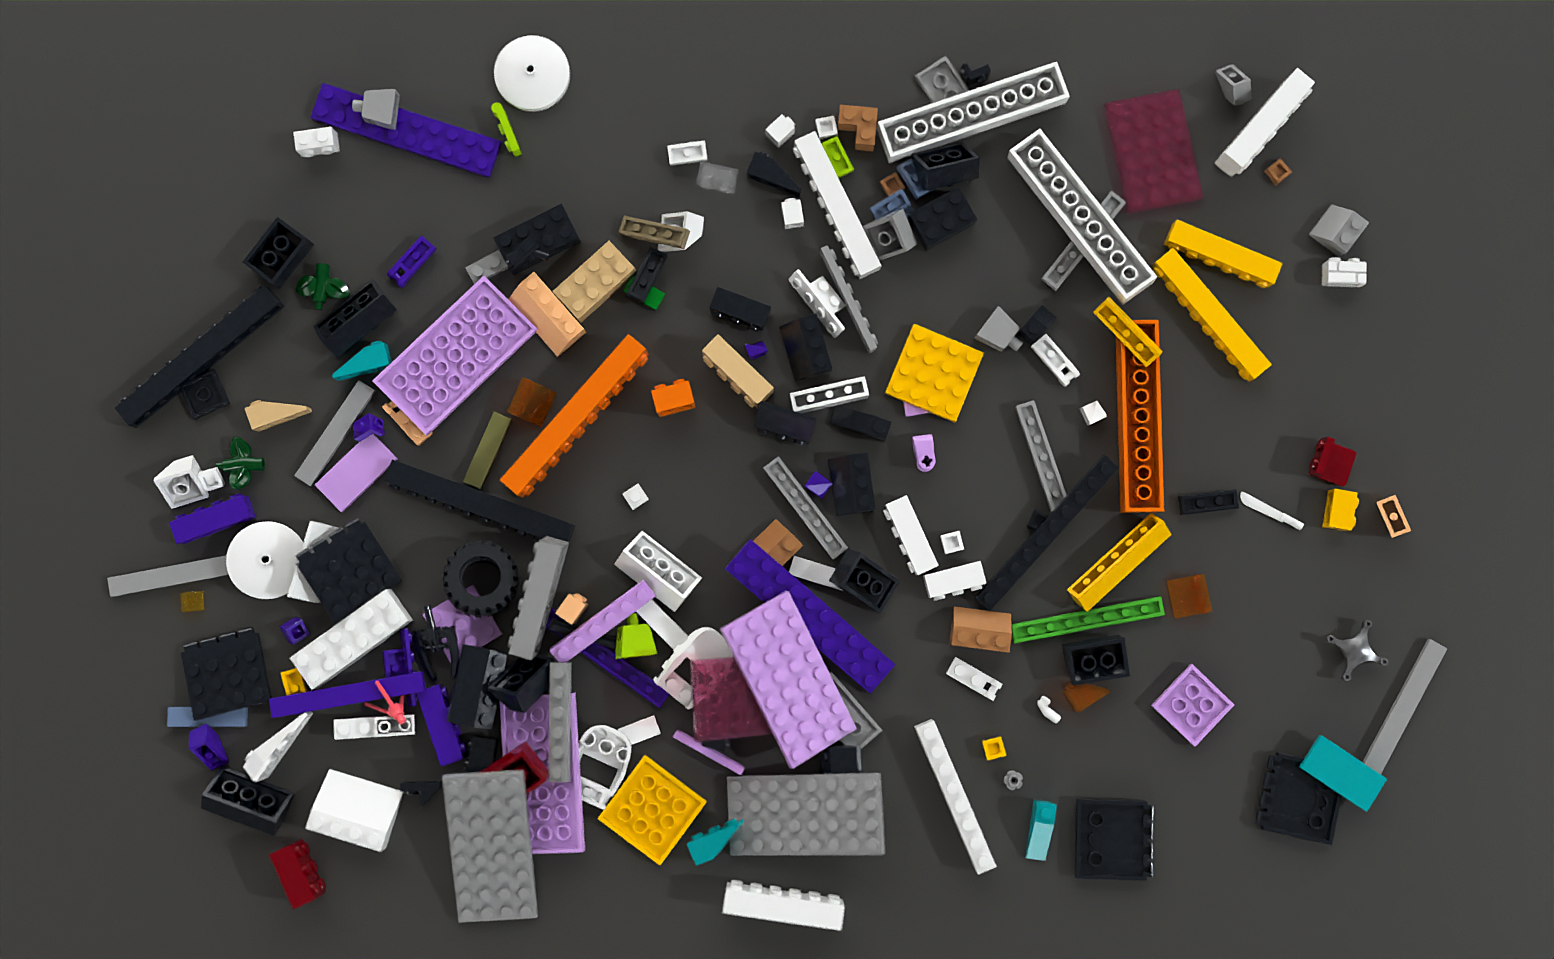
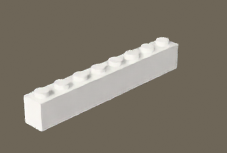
[793,131,881,279]
[914,719,996,875]

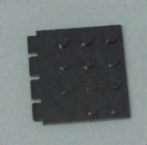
[295,518,402,623]
[181,627,272,721]
[1255,752,1342,845]
[1075,799,1154,881]

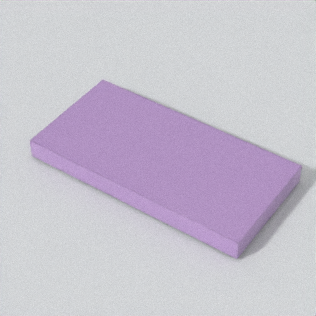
[315,434,398,512]

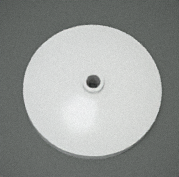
[494,36,570,111]
[226,522,303,599]

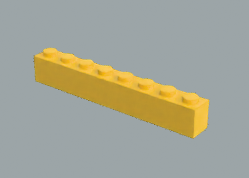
[1151,248,1272,381]

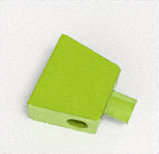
[615,613,657,659]

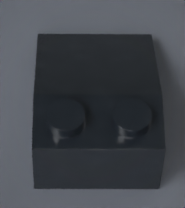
[829,548,900,613]

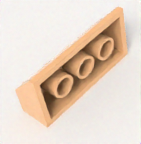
[508,272,586,357]

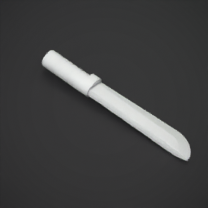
[1240,491,1304,530]

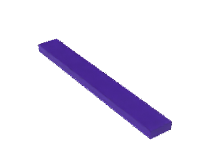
[546,608,670,708]
[269,671,426,718]

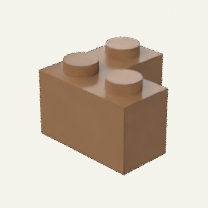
[837,105,878,152]

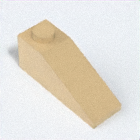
[245,400,312,432]

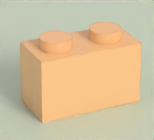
[1376,495,1411,538]
[555,593,589,625]

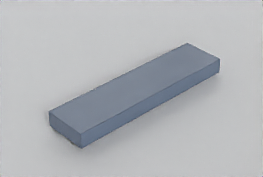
[167,707,248,727]

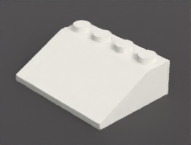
[305,769,404,852]

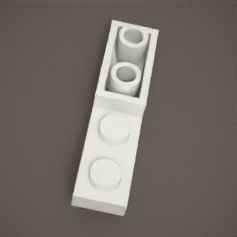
[334,715,415,740]

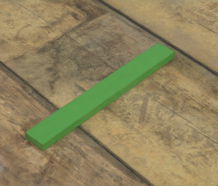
[1012,596,1165,644]

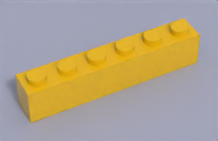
[1164,220,1283,288]
[1067,512,1171,612]

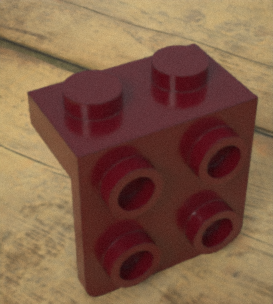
[1308,437,1356,487]

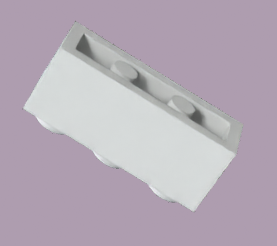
[923,561,986,601]

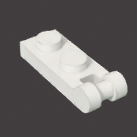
[1031,334,1080,387]
[946,657,1003,701]

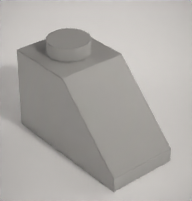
[1215,64,1252,106]

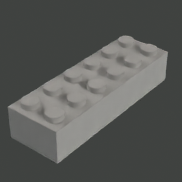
[508,536,569,660]

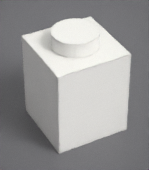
[766,114,795,148]
[781,198,804,229]

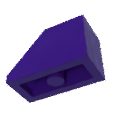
[189,724,229,771]

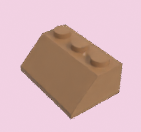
[754,519,803,566]
[949,606,1012,653]

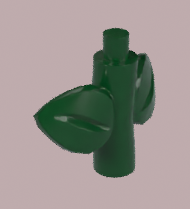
[296,263,350,310]
[216,436,265,490]

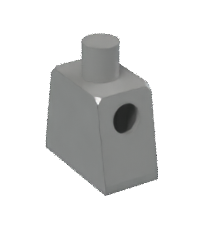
[352,89,400,130]
[975,306,1023,352]

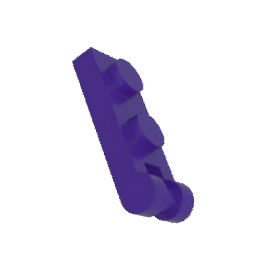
[387,235,437,288]

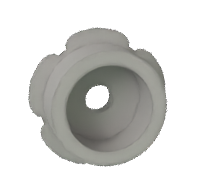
[1004,771,1023,790]

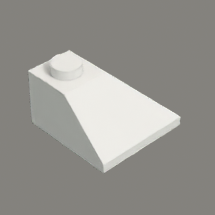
[658,211,704,252]
[154,455,209,509]

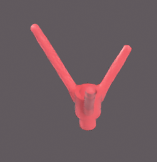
[364,681,406,725]

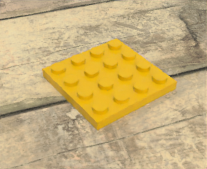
[885,324,984,423]
[598,755,707,865]

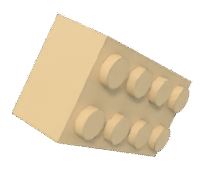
[552,241,637,323]
[702,334,774,409]

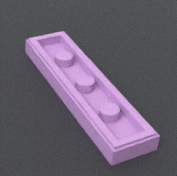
[673,729,745,775]

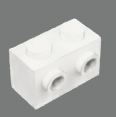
[293,127,340,157]

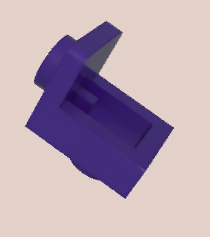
[353,413,385,442]

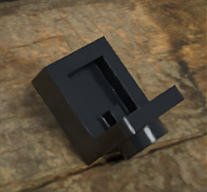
[960,62,991,86]

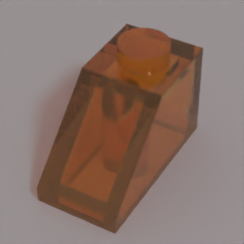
[1062,683,1110,713]

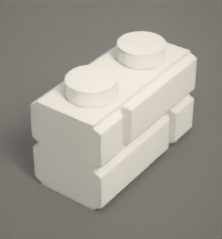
[1322,257,1367,287]

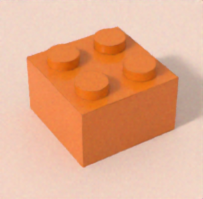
[651,379,696,417]

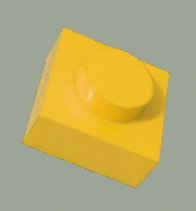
[982,736,1006,761]

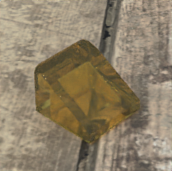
[180,591,204,613]

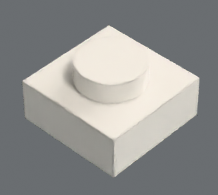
[815,116,838,140]
[197,467,225,492]
[623,484,649,510]
[940,531,964,554]

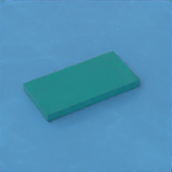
[1299,735,1387,812]

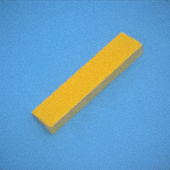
[1093,297,1162,367]

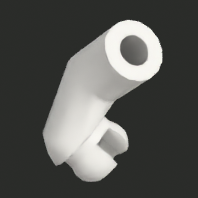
[1037,696,1061,724]

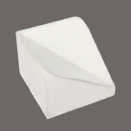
[1080,401,1107,426]

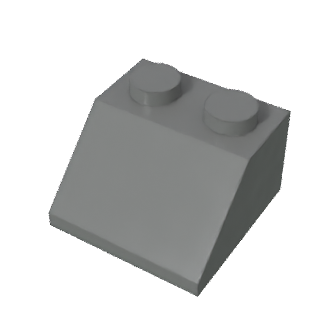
[1309,205,1369,257]
[862,209,918,261]

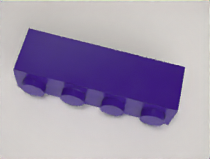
[169,493,256,545]
[416,684,468,767]

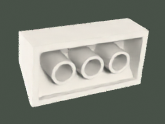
[287,521,339,603]
[614,531,702,612]

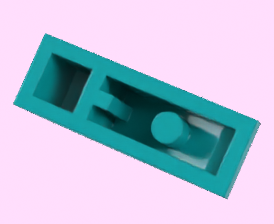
[332,341,392,381]
[1025,799,1057,861]

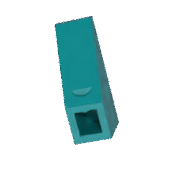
[687,818,744,866]

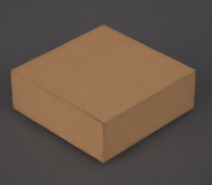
[1264,158,1292,185]
[879,172,905,197]

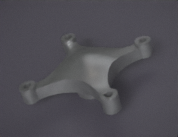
[1325,620,1388,681]

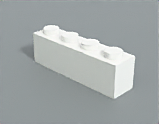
[789,376,869,413]
[883,495,939,575]

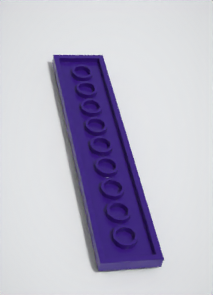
[310,83,502,178]
[725,539,896,694]

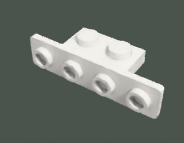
[788,270,846,338]

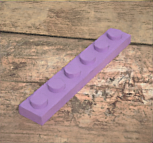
[550,579,656,663]

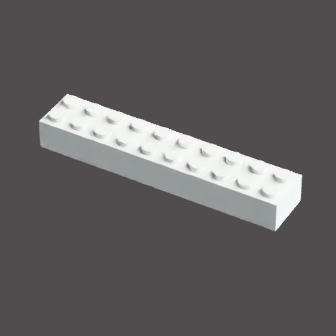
[877,61,1070,163]
[1008,129,1157,305]

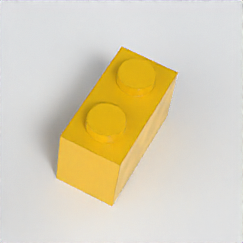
[1323,489,1359,531]

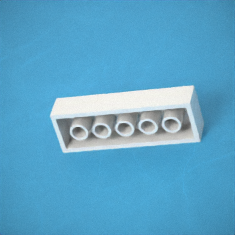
[1214,68,1315,177]
[290,589,413,690]
[723,880,845,930]

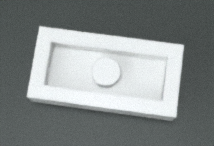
[667,140,708,166]

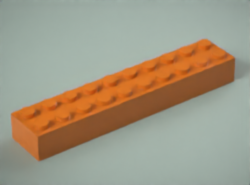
[1116,320,1164,513]
[500,334,649,498]

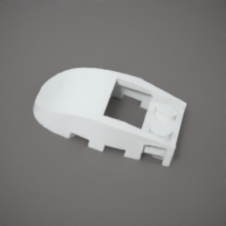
[653,627,733,710]
[579,725,631,810]

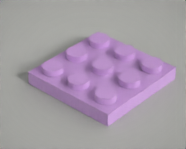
[423,585,503,663]
[1151,664,1234,747]

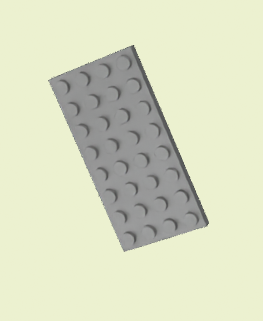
[442,770,538,923]
[727,773,885,856]

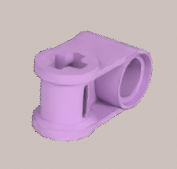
[912,434,936,472]

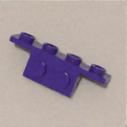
[382,628,418,706]

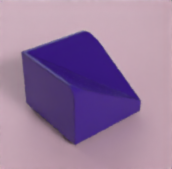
[745,341,768,360]
[805,471,833,499]
[280,617,310,645]

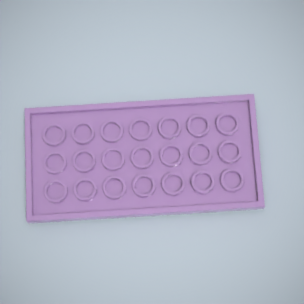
[373,276,538,436]
[720,591,857,768]
[500,693,585,854]

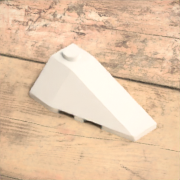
[243,711,313,782]

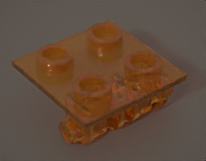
[507,377,557,427]
[1166,573,1213,619]

